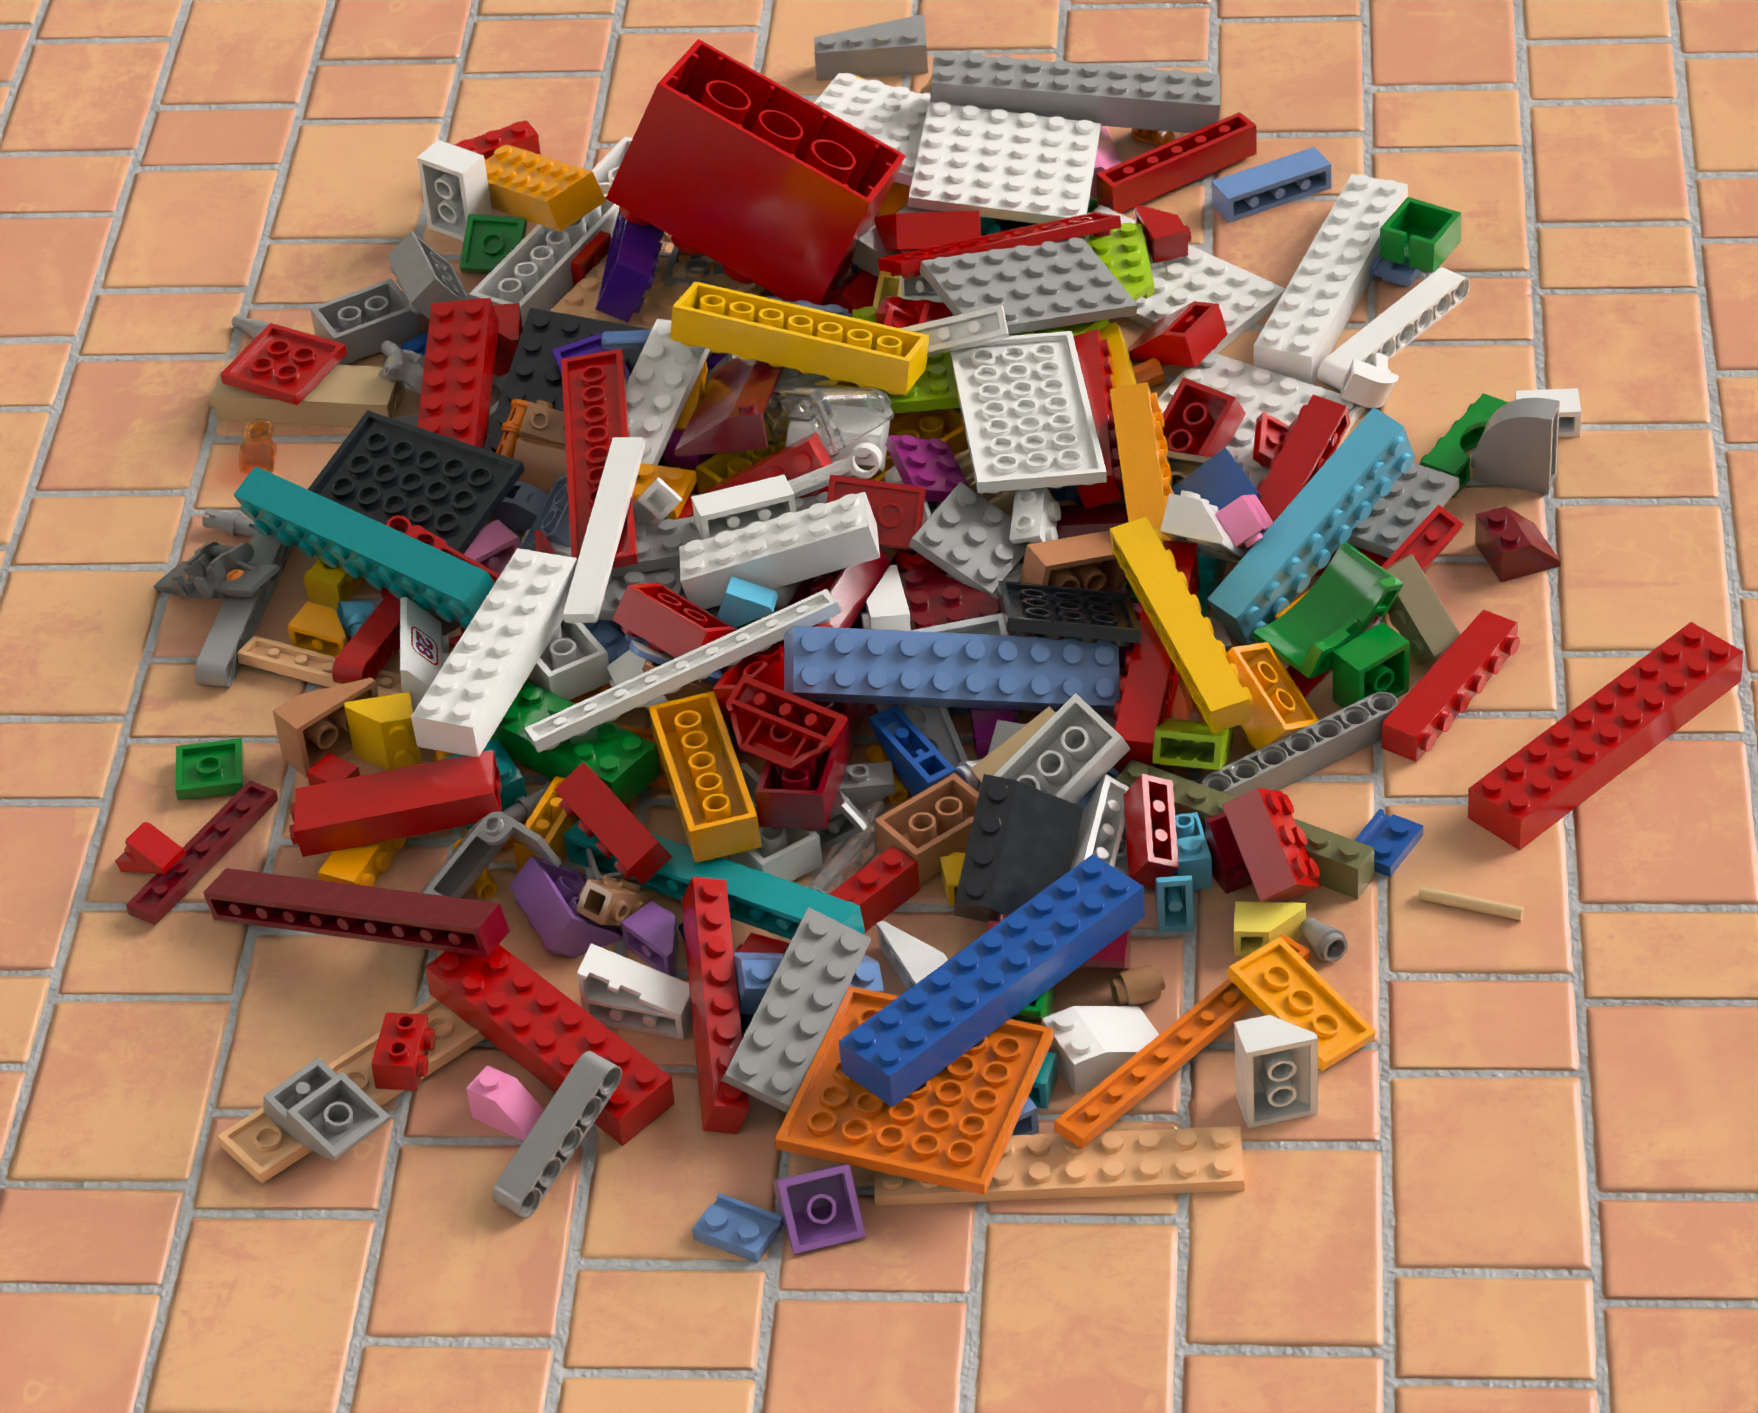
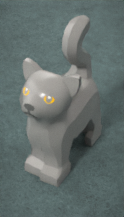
[379,340,425,393]

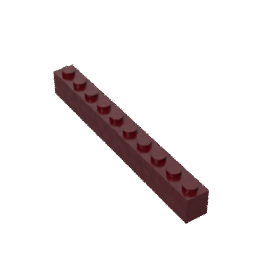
[203,868,510,957]

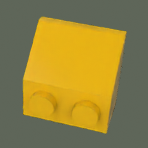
[344,692,422,771]

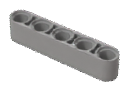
[492,1051,622,1218]

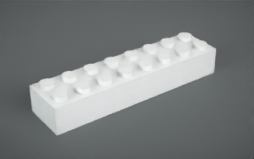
[411,548,578,757]

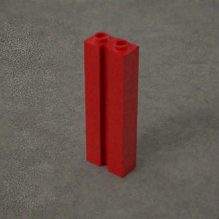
[289,750,501,857]

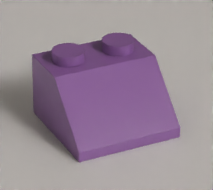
[773,1164,866,1254]

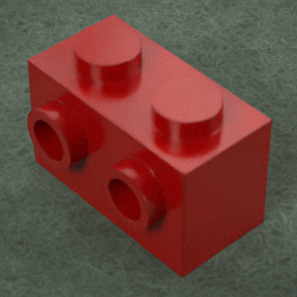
[371,1012,436,1091]

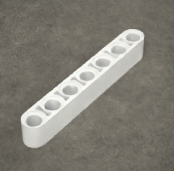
[1317,267,1470,391]

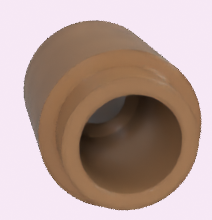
[1110,964,1165,1006]

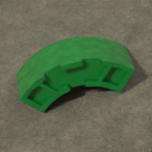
[1252,543,1404,678]

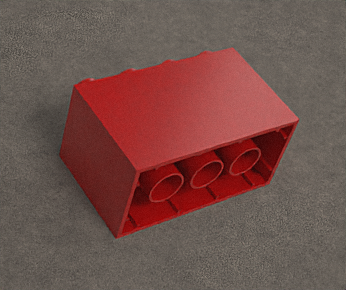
[605,39,906,306]

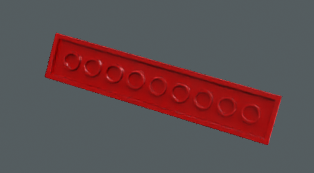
[561,349,638,568]

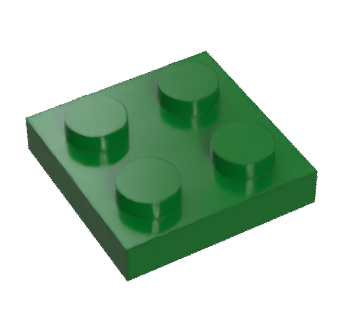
[459,214,527,274]
[175,738,244,800]

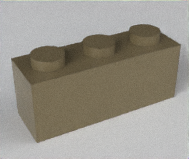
[1385,554,1460,664]

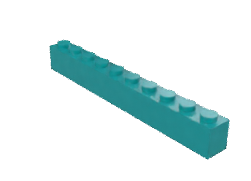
[563,819,865,940]

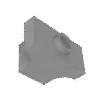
[839,761,895,816]

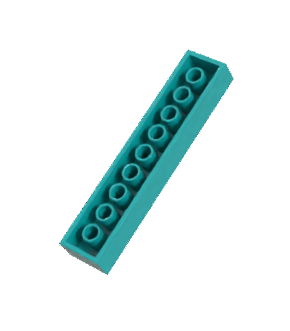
[233,466,495,629]

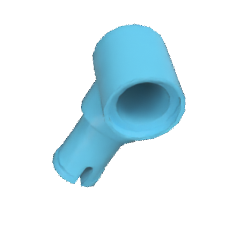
[337,601,374,639]

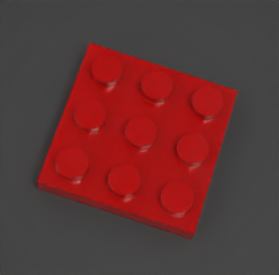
[220,323,347,405]

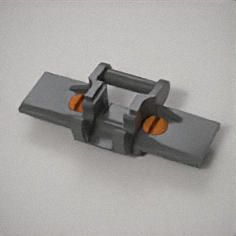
[153,542,281,598]

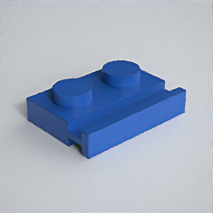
[1354,809,1424,877]

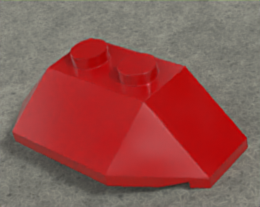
[726,675,848,772]

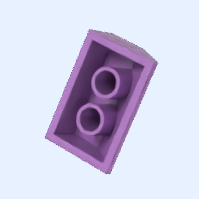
[509,855,623,958]

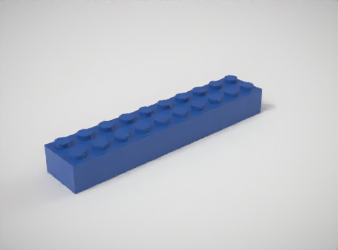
[839,854,1145,1107]

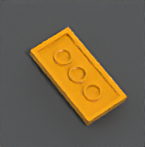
[1226,937,1377,1071]

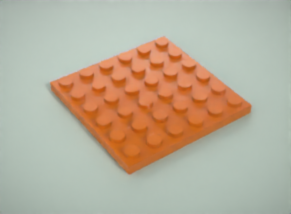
[775,986,1054,1195]

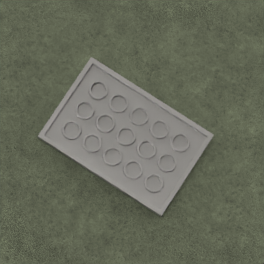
[920,237,1138,335]

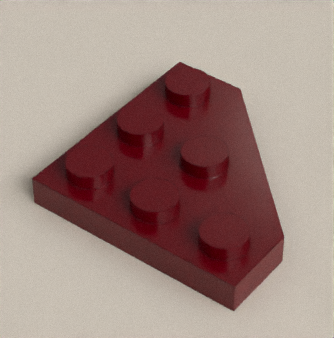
[899,569,1009,632]

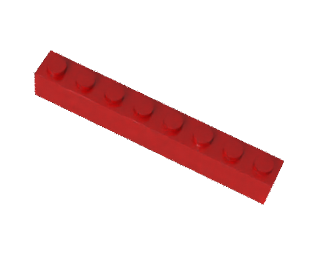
[1073,329,1123,509]
[681,876,749,1134]

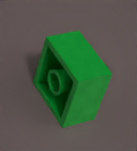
[1333,622,1410,708]

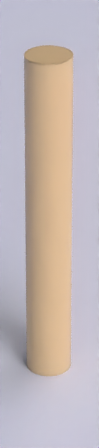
[1418,886,1524,921]

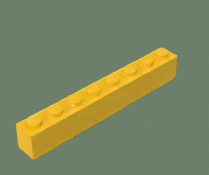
[1110,516,1253,734]

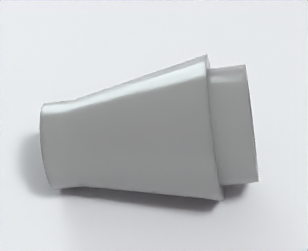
[1300,917,1348,962]

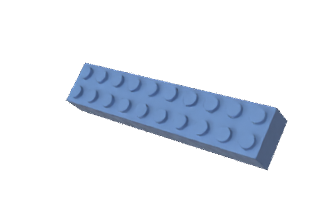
[784,626,1120,714]

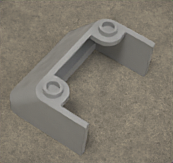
[419,812,562,898]

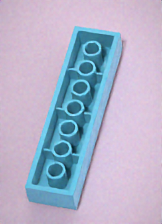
[1207,407,1415,645]

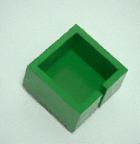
[1380,197,1461,273]

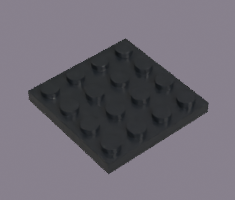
[997,581,1141,647]

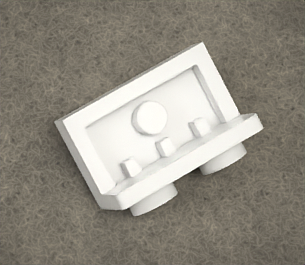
[1009,487,1061,544]

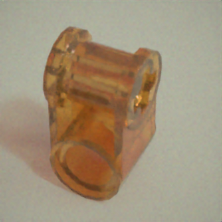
[239,419,277,473]

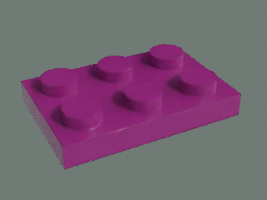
[885,435,970,502]

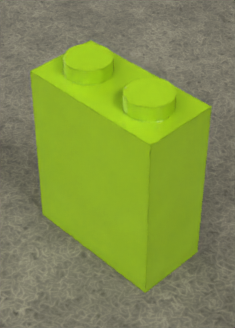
[1152,718,1234,770]

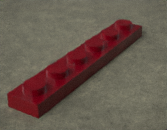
[126,780,278,925]

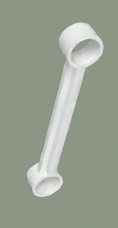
[788,443,883,497]

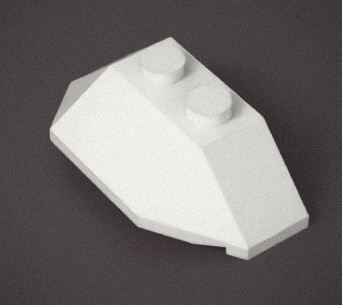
[1070,774,1129,877]

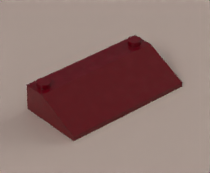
[674,356,785,457]

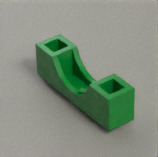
[1419,393,1509,498]

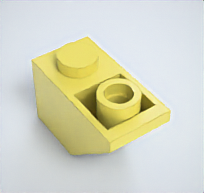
[1234,901,1306,956]

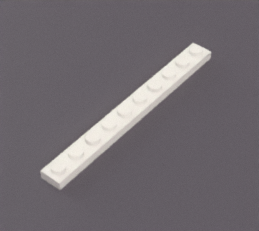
[525,589,841,753]

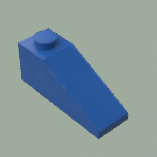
[869,705,956,797]

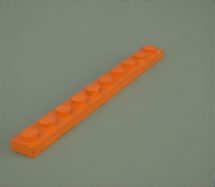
[1054,934,1310,1149]

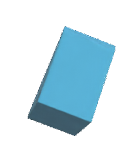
[717,576,778,627]

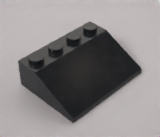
[953,774,1084,923]

